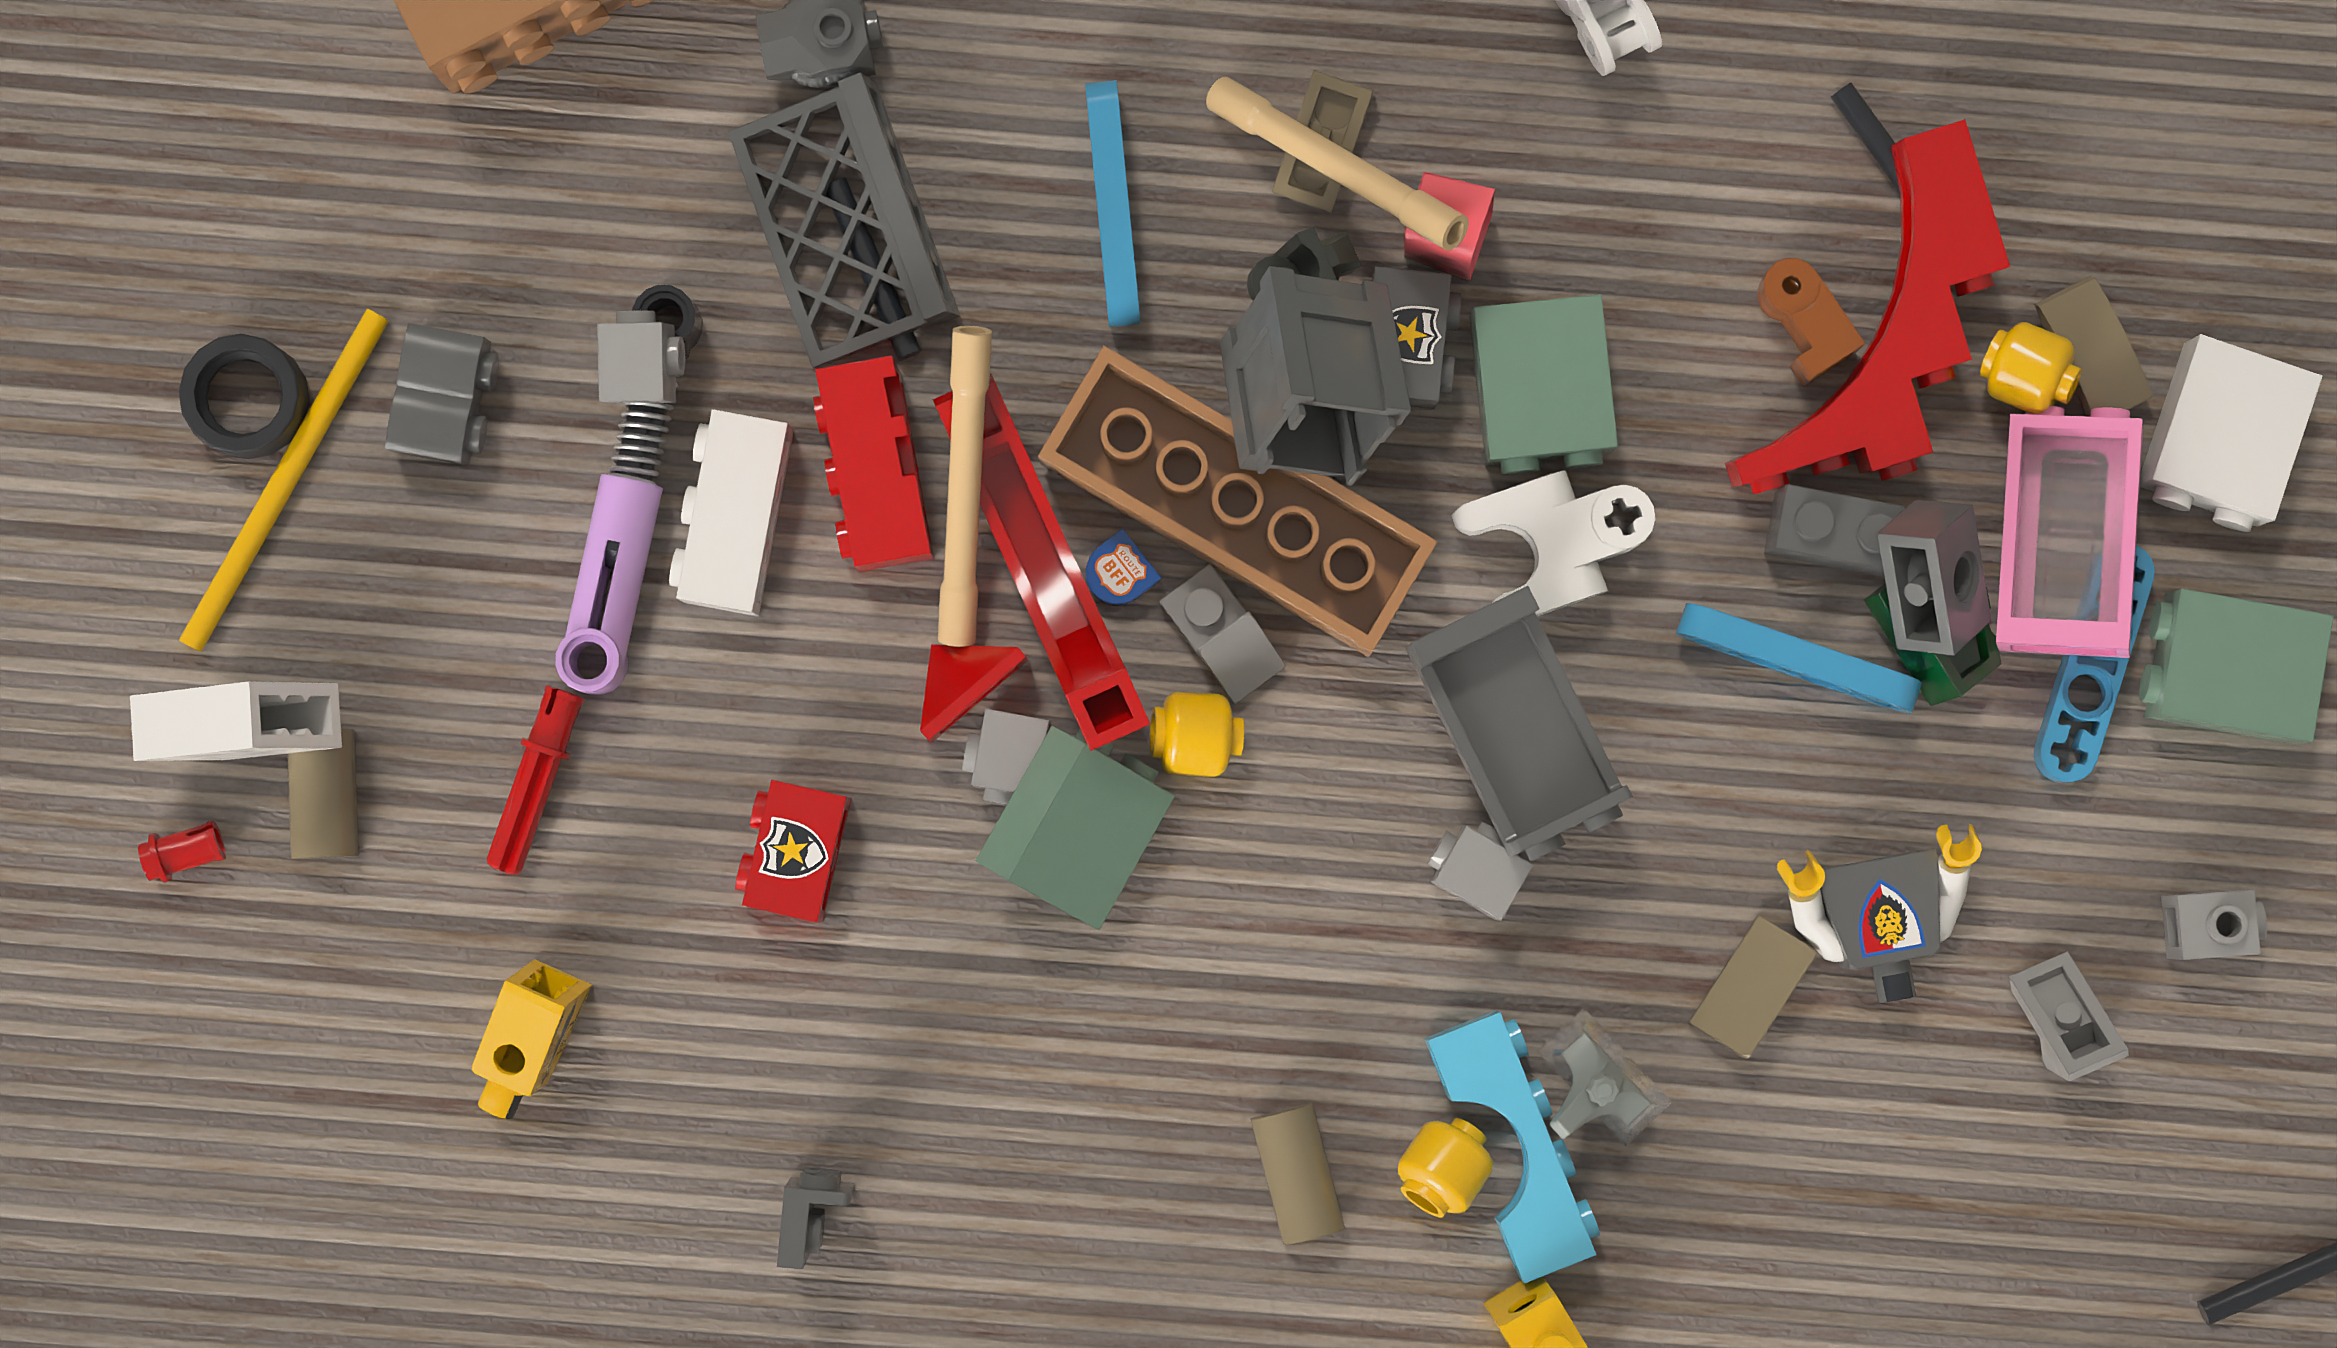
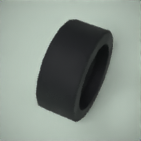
[178,334,310,459]

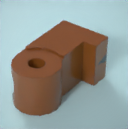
[1757,258,1865,387]

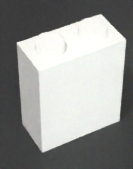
[2140,334,2322,532]
[130,681,342,761]

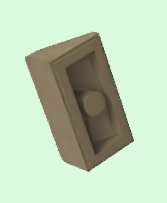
[1688,916,1818,1059]

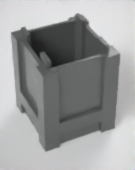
[1219,266,1411,486]

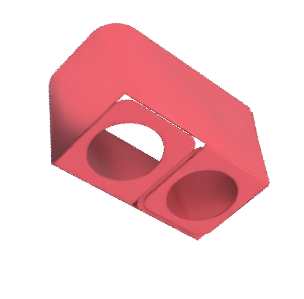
[1404,172,1495,281]

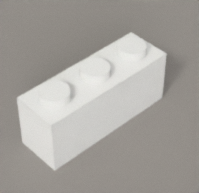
[669,409,794,616]

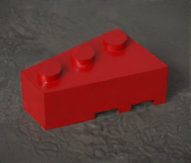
[813,355,934,572]

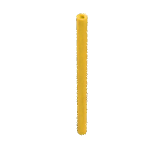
[179,308,389,652]

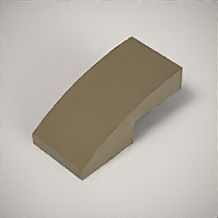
[1272,70,1374,213]
[2034,276,2154,417]

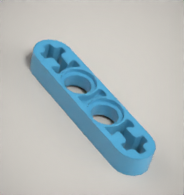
[1085,80,1141,327]
[2033,545,2155,783]
[1676,603,1922,714]

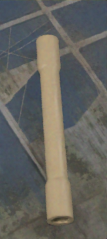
[1206,77,1469,251]
[938,326,992,647]

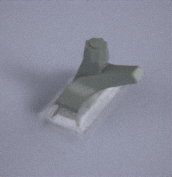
[1536,1008,1672,1146]

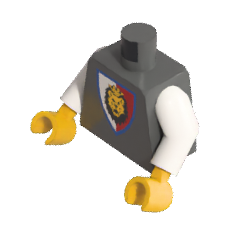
[1777,824,1982,1003]

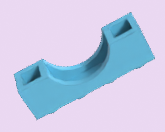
[1424,1010,1600,1283]

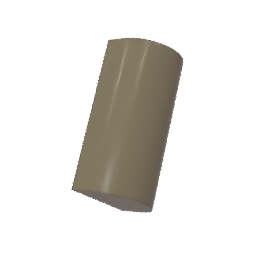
[288,728,359,859]
[1250,1102,1345,1245]

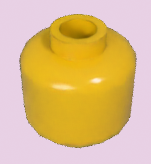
[1980,322,2082,414]
[1149,692,1244,777]
[1398,1118,1494,1218]

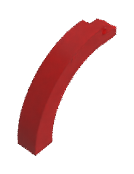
[932,373,1150,751]

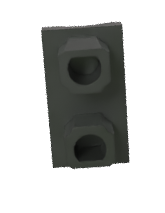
[1247,227,1360,300]

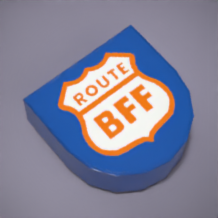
[1086,528,1162,606]

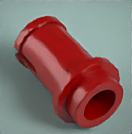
[138,820,226,883]

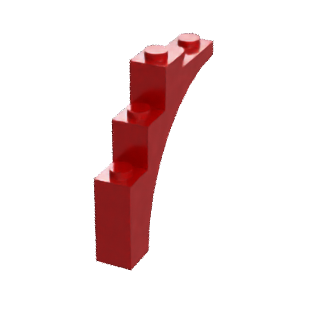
[1725,119,2010,495]

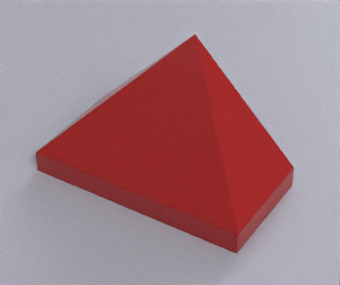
[920,644,1029,743]

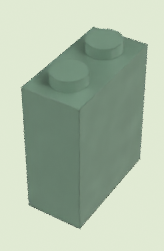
[1469,294,1618,475]
[2139,588,2334,745]
[975,726,1175,930]

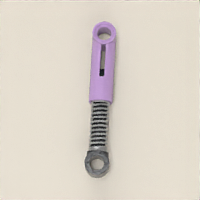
[555,285,703,695]

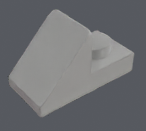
[1159,564,1286,704]
[2009,951,2129,1081]

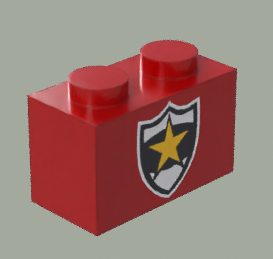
[735,780,852,923]

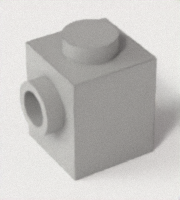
[597,311,685,404]
[962,708,1051,805]
[1427,822,1533,921]
[2161,890,2267,960]

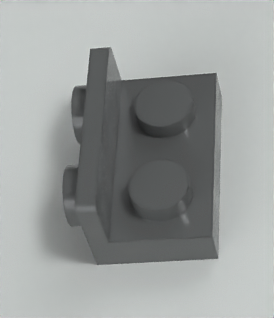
[777,1167,854,1269]

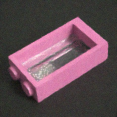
[1996,406,2143,658]

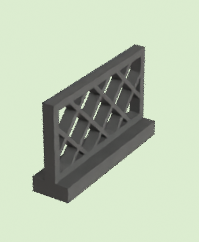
[728,72,961,369]

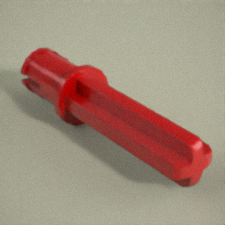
[487,685,585,874]

